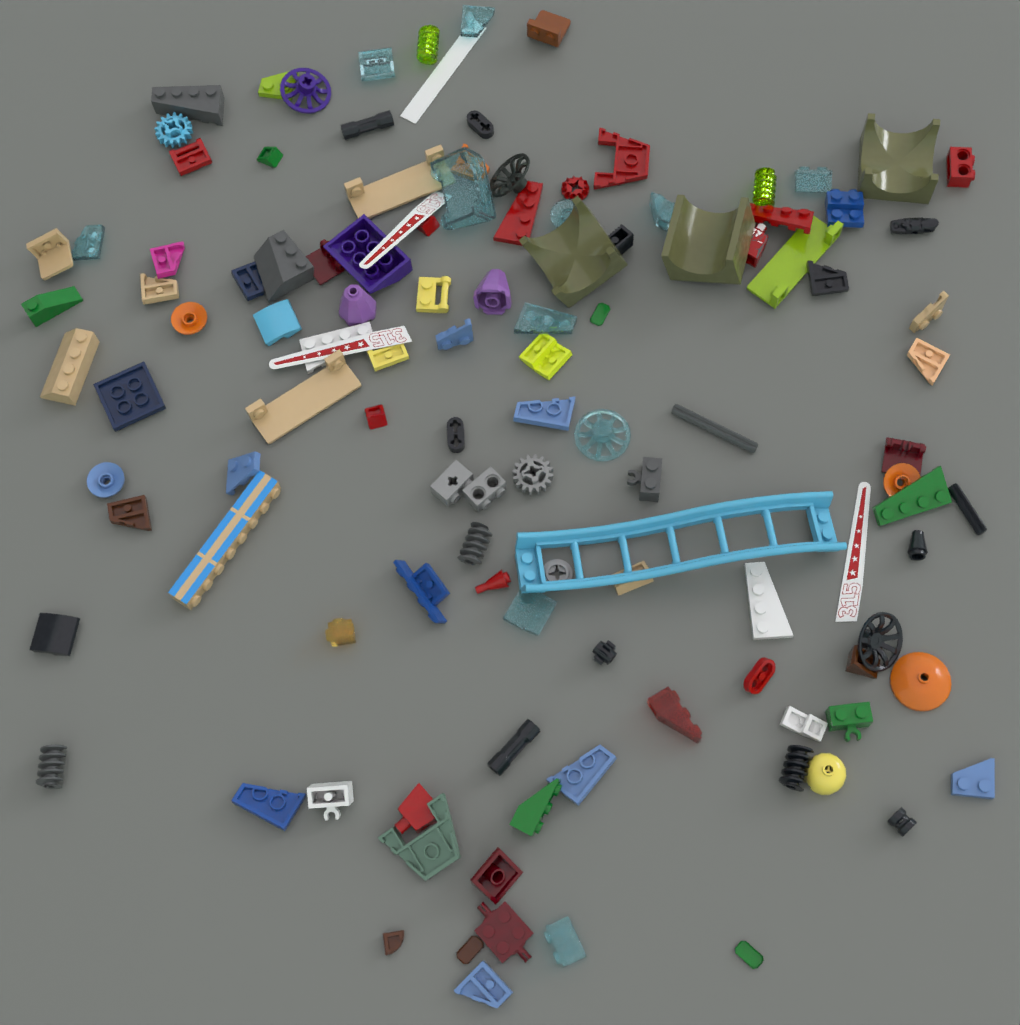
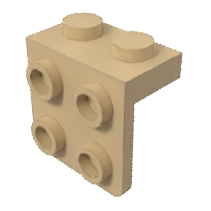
[26,228,73,280]

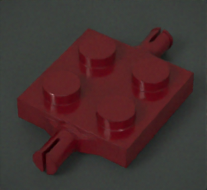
[474,901,534,963]

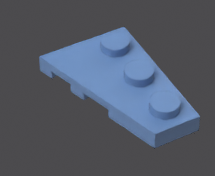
[546,745,617,806]

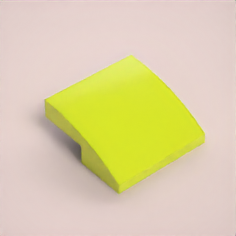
[519,331,572,380]

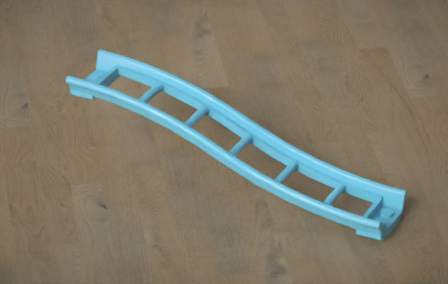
[515,491,847,593]

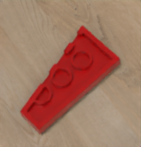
[493,181,543,246]
[750,203,814,234]

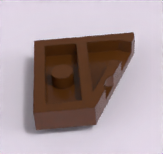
[107,495,152,531]

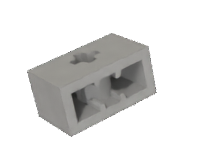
[430,460,474,507]

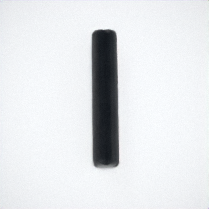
[948,483,987,535]

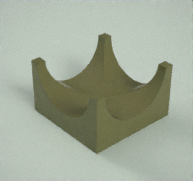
[857,113,940,204]
[519,195,628,308]

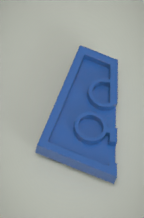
[231,783,306,831]

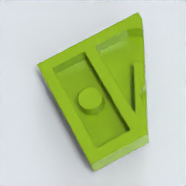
[258,71,299,101]

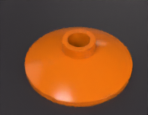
[171,302,207,335]
[883,463,920,497]

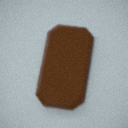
[457,936,483,964]

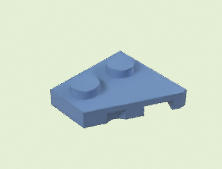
[454,960,513,1008]

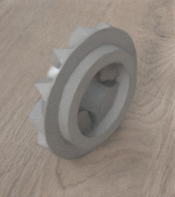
[544,559,573,581]

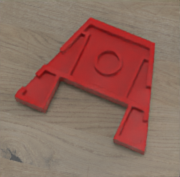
[594,128,650,189]

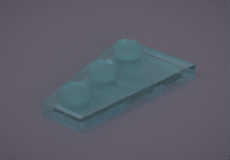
[514,302,577,334]

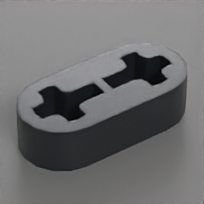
[467,110,494,139]
[447,417,465,453]

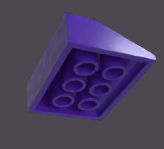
[323,214,413,294]

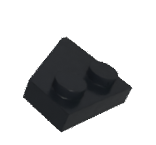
[806,260,849,296]

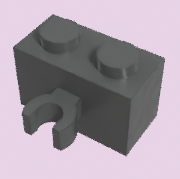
[627,457,662,502]

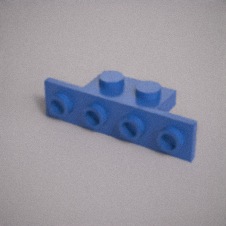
[393,560,450,624]

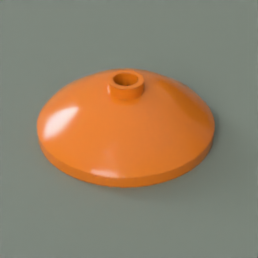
[890,652,951,711]

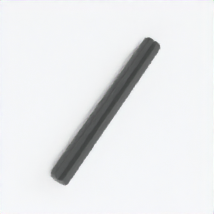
[671,404,758,453]

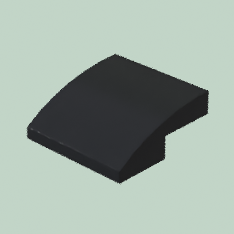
[30,613,80,656]

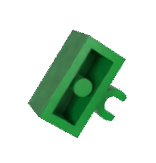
[825,702,873,742]

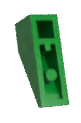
[21,286,83,327]

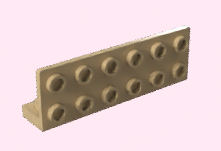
[344,144,456,219]
[245,349,362,444]

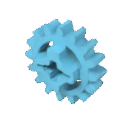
[154,112,193,148]

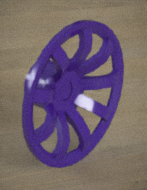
[280,68,331,114]

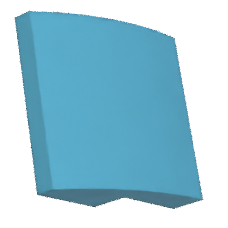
[253,299,302,346]

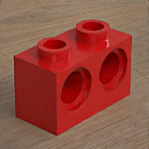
[946,147,975,188]

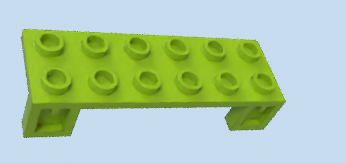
[747,216,844,309]

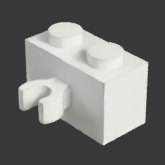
[307,781,354,821]

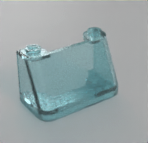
[430,147,496,230]

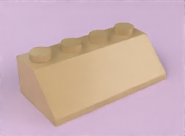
[40,328,100,406]

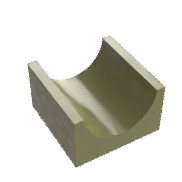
[661,195,755,284]

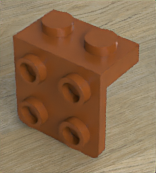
[527,10,571,47]

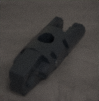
[890,217,939,234]

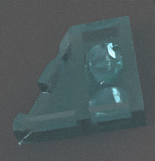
[461,5,495,38]
[71,225,105,260]

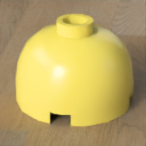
[804,753,846,795]

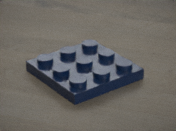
[93,361,166,432]

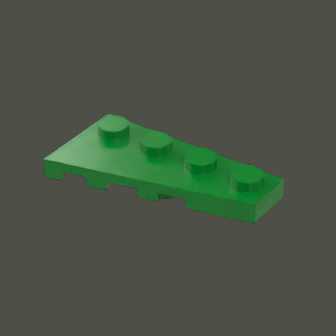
[872,466,952,526]

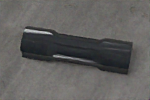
[340,110,394,140]
[487,719,540,776]

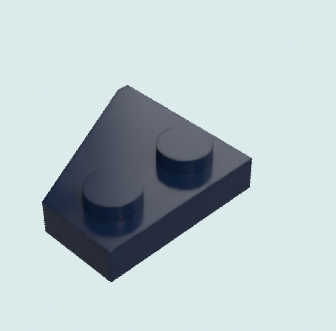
[231,261,264,301]

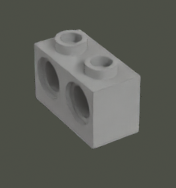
[462,467,507,512]

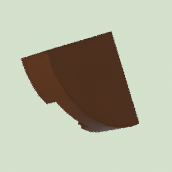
[383,930,404,956]

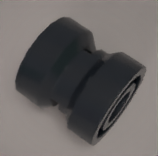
[887,807,917,837]

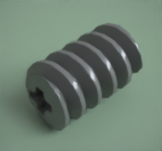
[457,522,492,565]
[36,744,67,789]

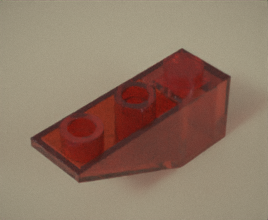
[647,686,702,744]

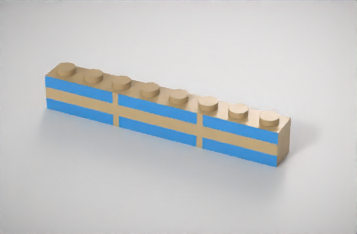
[168,471,281,610]

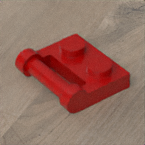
[169,138,212,176]

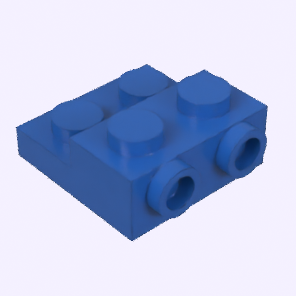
[825,189,864,228]

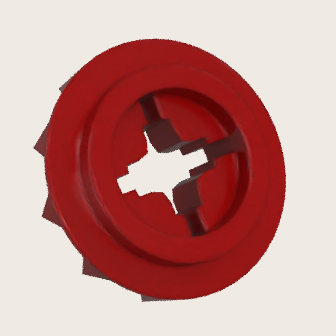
[561,176,589,201]

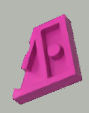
[150,241,185,279]

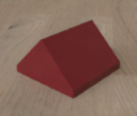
[470,847,523,905]

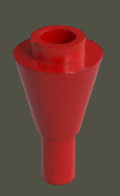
[475,569,511,594]

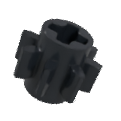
[592,640,617,665]

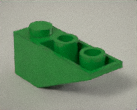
[509,778,562,836]

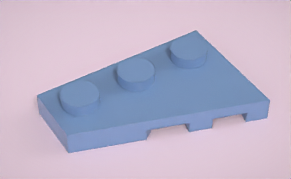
[513,396,576,431]

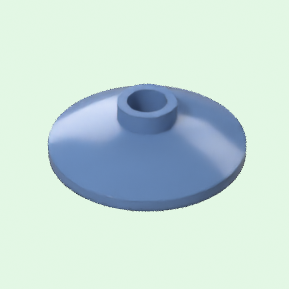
[87,462,125,498]

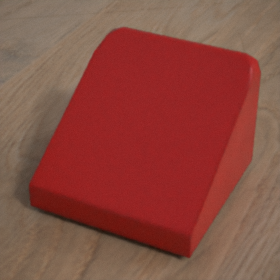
[416,215,440,237]
[365,405,387,429]

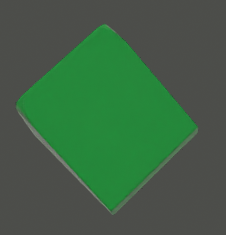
[257,147,283,168]

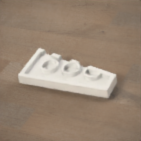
[299,322,372,374]
[744,562,794,640]

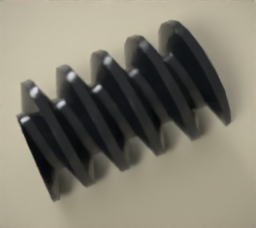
[779,745,814,792]

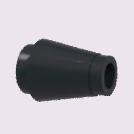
[907,530,928,560]

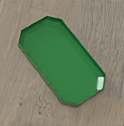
[590,303,610,326]
[735,941,764,969]

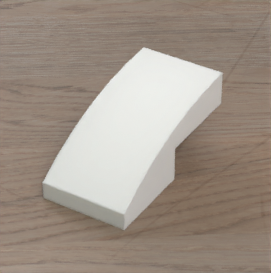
[779,706,828,742]

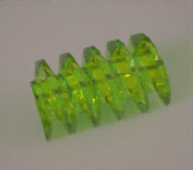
[417,25,440,65]
[752,167,777,206]

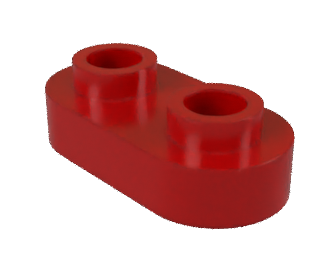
[743,657,776,694]

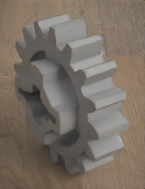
[512,454,553,495]

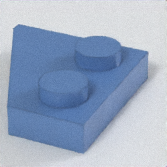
[435,318,474,350]
[226,451,261,496]
[951,758,995,799]

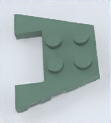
[378,793,461,881]

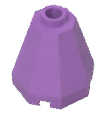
[473,269,512,315]
[339,284,377,326]

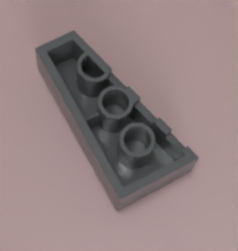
[151,85,225,126]

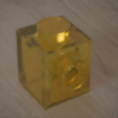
[325,618,356,647]

